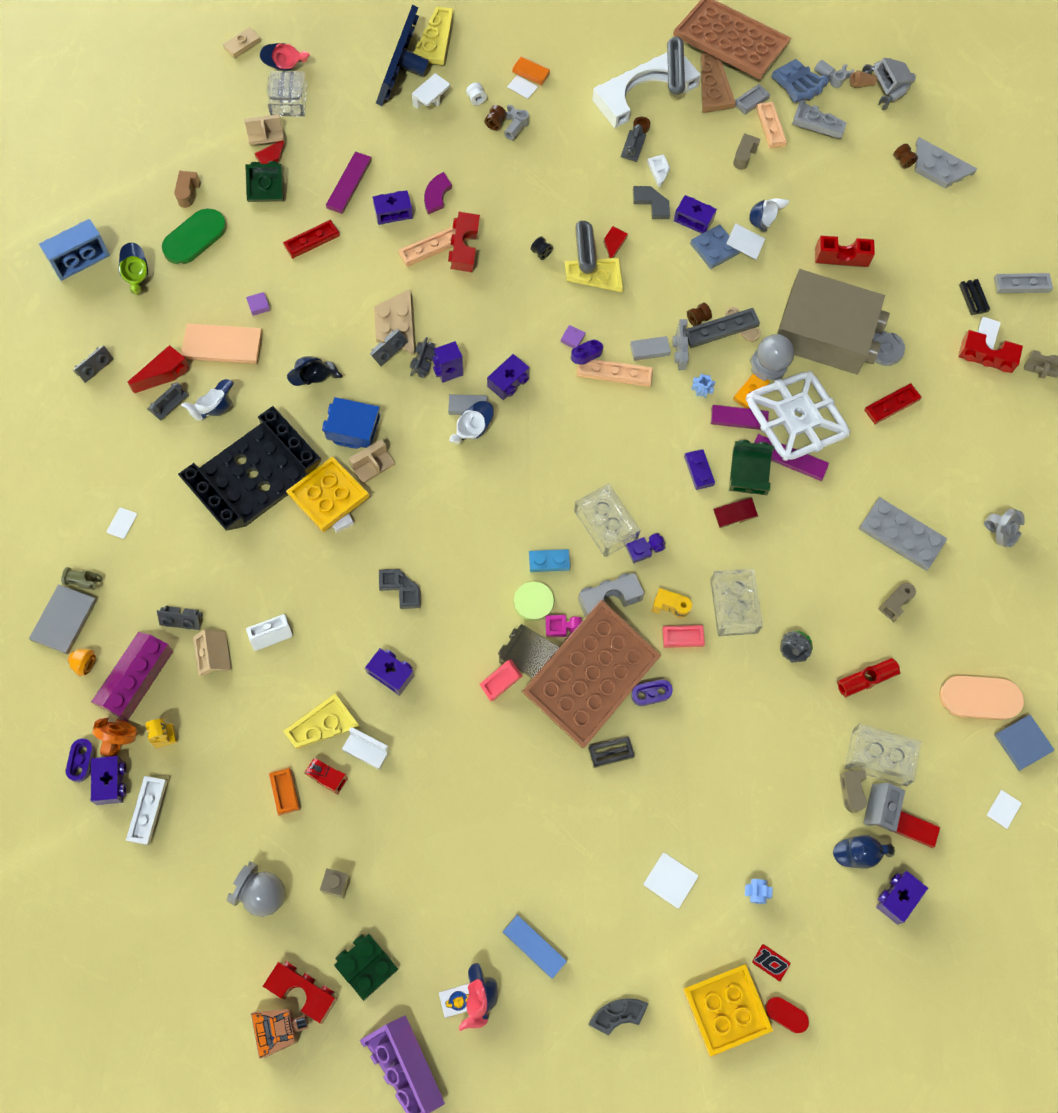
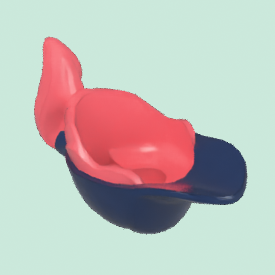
[260,43,310,70]
[459,963,499,1031]

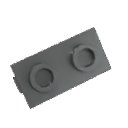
[621,125,646,162]
[370,329,408,366]
[410,337,435,378]
[73,345,114,383]
[147,382,188,421]
[157,605,203,630]

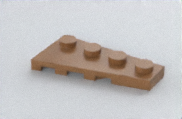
[701,52,736,113]

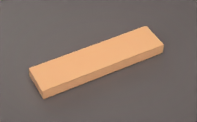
[398,227,471,267]
[577,359,653,387]

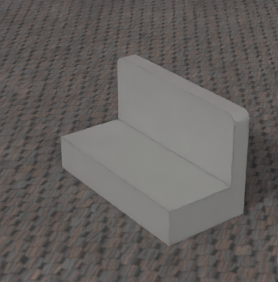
[863,783,905,832]

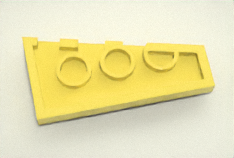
[413,7,453,65]

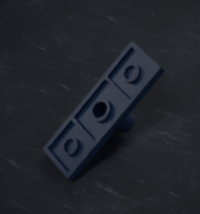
[376,5,429,106]

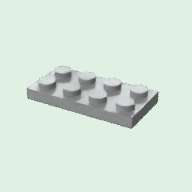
[859,497,947,571]

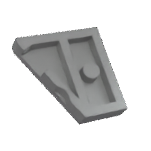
[672,319,688,370]

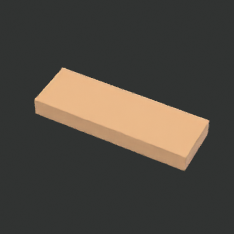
[756,102,787,149]

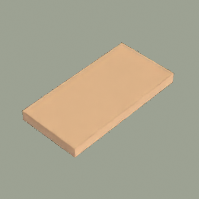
[181,323,262,364]

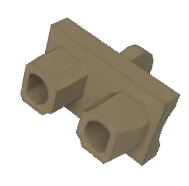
[1024,350,1058,379]

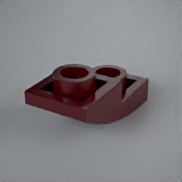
[713,498,759,528]

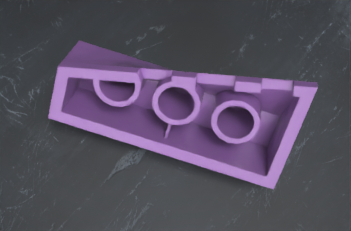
[359,1015,445,1113]

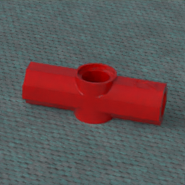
[837,658,901,698]

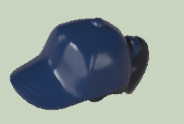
[287,356,343,386]
[833,835,895,869]

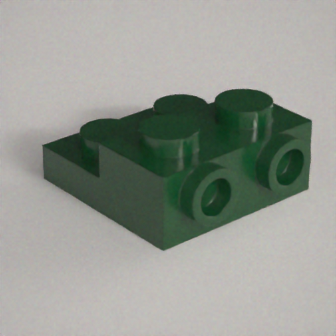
[245,161,284,202]
[334,934,399,1001]

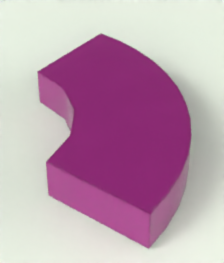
[424,172,452,214]

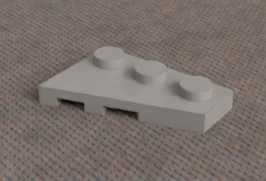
[792,99,847,139]

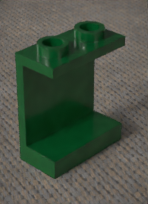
[729,440,774,495]

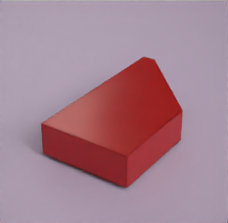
[254,140,285,164]
[603,226,628,258]

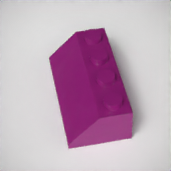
[91,632,174,721]

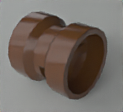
[484,105,507,130]
[893,143,918,169]
[687,302,712,327]

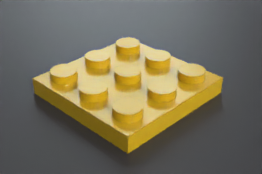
[286,456,369,532]
[683,964,773,1057]

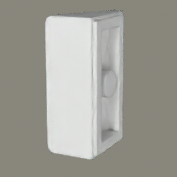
[246,614,293,651]

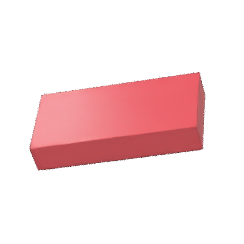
[662,625,705,648]
[479,660,523,701]

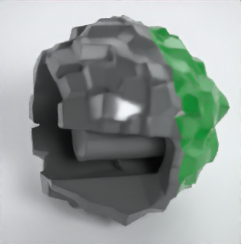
[780,631,813,663]

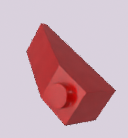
[127,345,189,394]

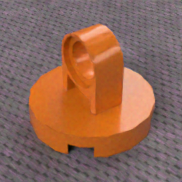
[92,718,137,757]

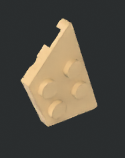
[374,290,414,355]

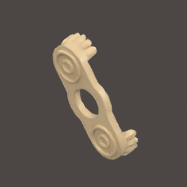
[725,307,761,343]

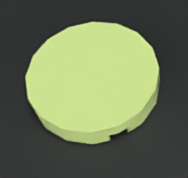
[514,581,554,621]

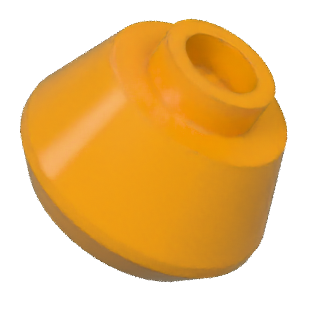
[68,649,96,676]

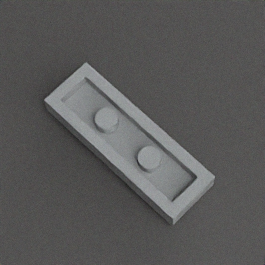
[994,273,1053,293]

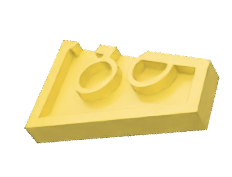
[564,258,623,292]
[283,694,360,749]

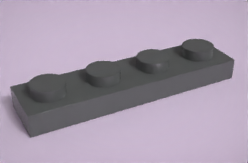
[685,308,760,348]

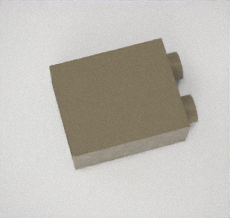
[777,269,890,375]

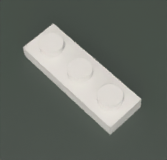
[126,776,167,845]

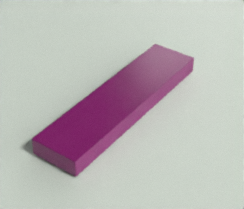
[326,151,372,214]
[754,434,829,482]

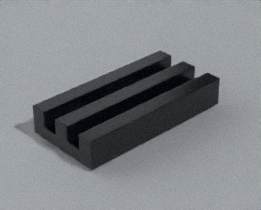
[959,279,990,315]
[588,736,635,768]

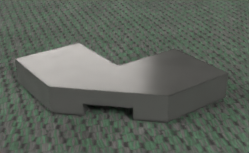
[633,186,670,219]
[379,569,420,609]

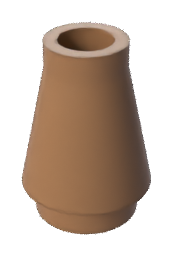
[850,70,877,88]

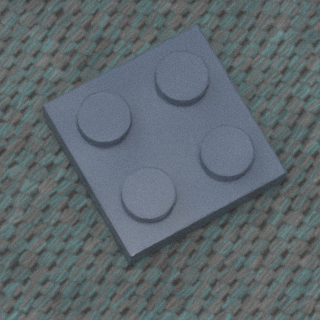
[690,224,740,269]

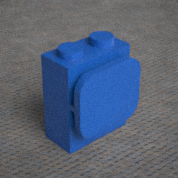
[322,397,381,449]

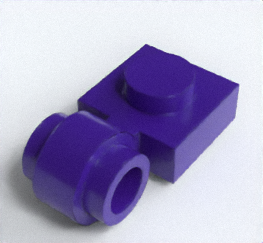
[626,533,666,564]

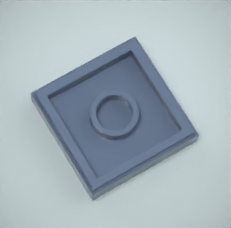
[995,715,1055,771]

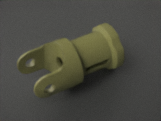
[61,567,103,590]

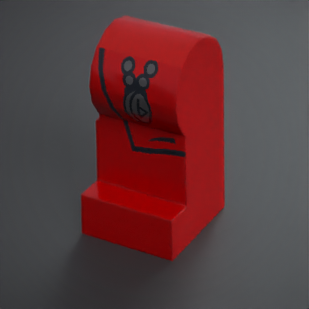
[304,758,348,795]

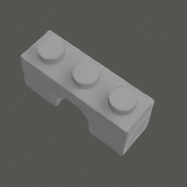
[578,573,644,617]

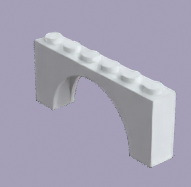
[592,52,701,128]

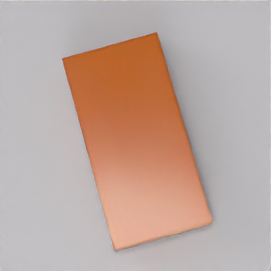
[512,57,550,85]
[269,768,300,816]

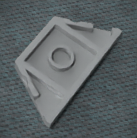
[915,137,977,188]

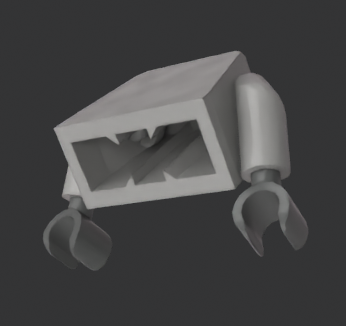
[862,58,916,110]

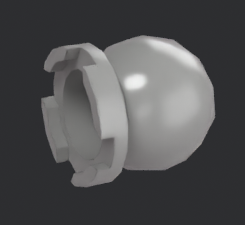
[750,334,795,381]
[227,861,286,917]

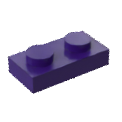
[684,449,715,490]

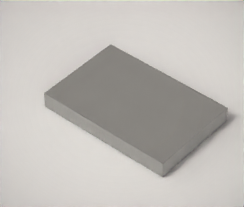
[29,584,97,655]

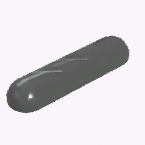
[667,37,685,95]
[575,220,596,274]

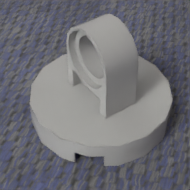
[984,508,1025,547]

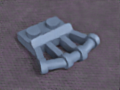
[771,59,829,102]

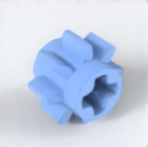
[691,373,716,398]
[745,879,773,904]

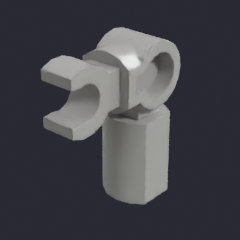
[814,60,854,88]
[504,105,529,141]

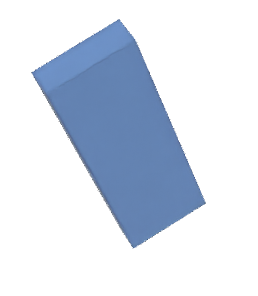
[502,915,567,979]

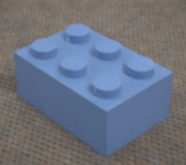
[39,219,110,281]

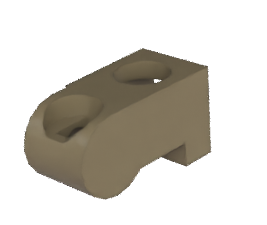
[733,133,760,170]
[878,583,916,622]
[840,770,867,813]

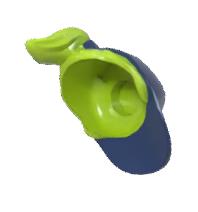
[119,242,148,295]

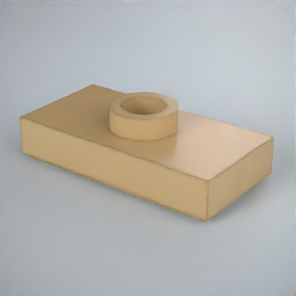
[223,27,261,58]

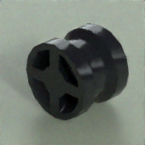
[530,236,553,260]

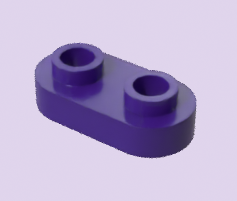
[571,339,603,365]
[631,680,673,706]
[65,738,94,782]

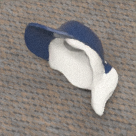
[749,198,789,232]
[181,379,234,421]
[449,401,494,445]

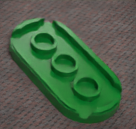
[162,208,226,264]

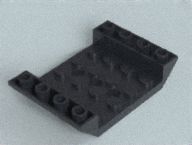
[178,406,321,531]

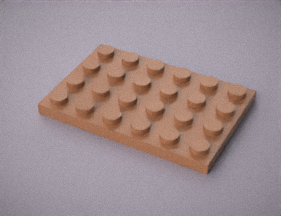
[673,0,791,80]
[521,600,661,748]

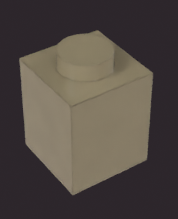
[320,868,350,899]

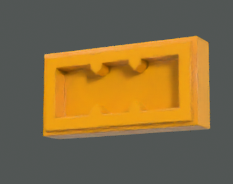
[733,373,770,409]

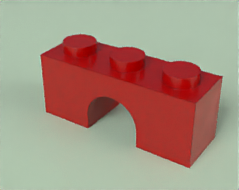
[448,211,480,272]
[815,235,875,267]
[958,330,1023,373]
[262,961,337,1024]

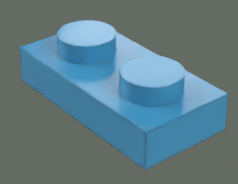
[529,549,570,572]

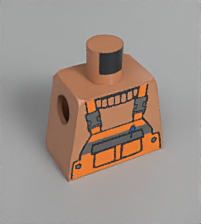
[251,1009,308,1059]

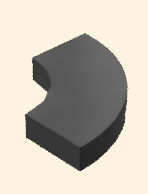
[588,998,648,1036]

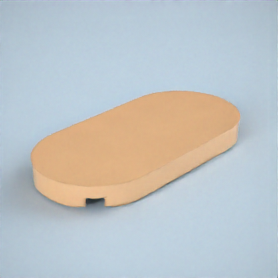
[940,676,1024,720]

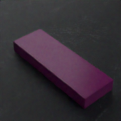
[710,405,769,430]

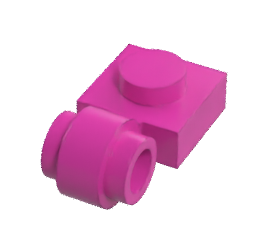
[545,615,582,637]

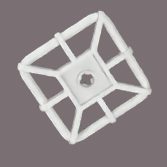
[746,371,850,461]

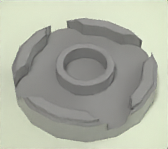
[873,331,905,366]

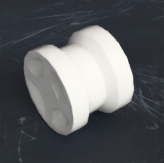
[466,83,487,105]

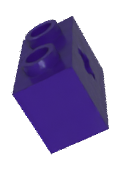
[372,190,413,225]
[674,195,717,234]
[432,341,463,383]
[487,354,530,400]
[365,648,414,696]
[91,756,127,805]
[876,871,928,925]

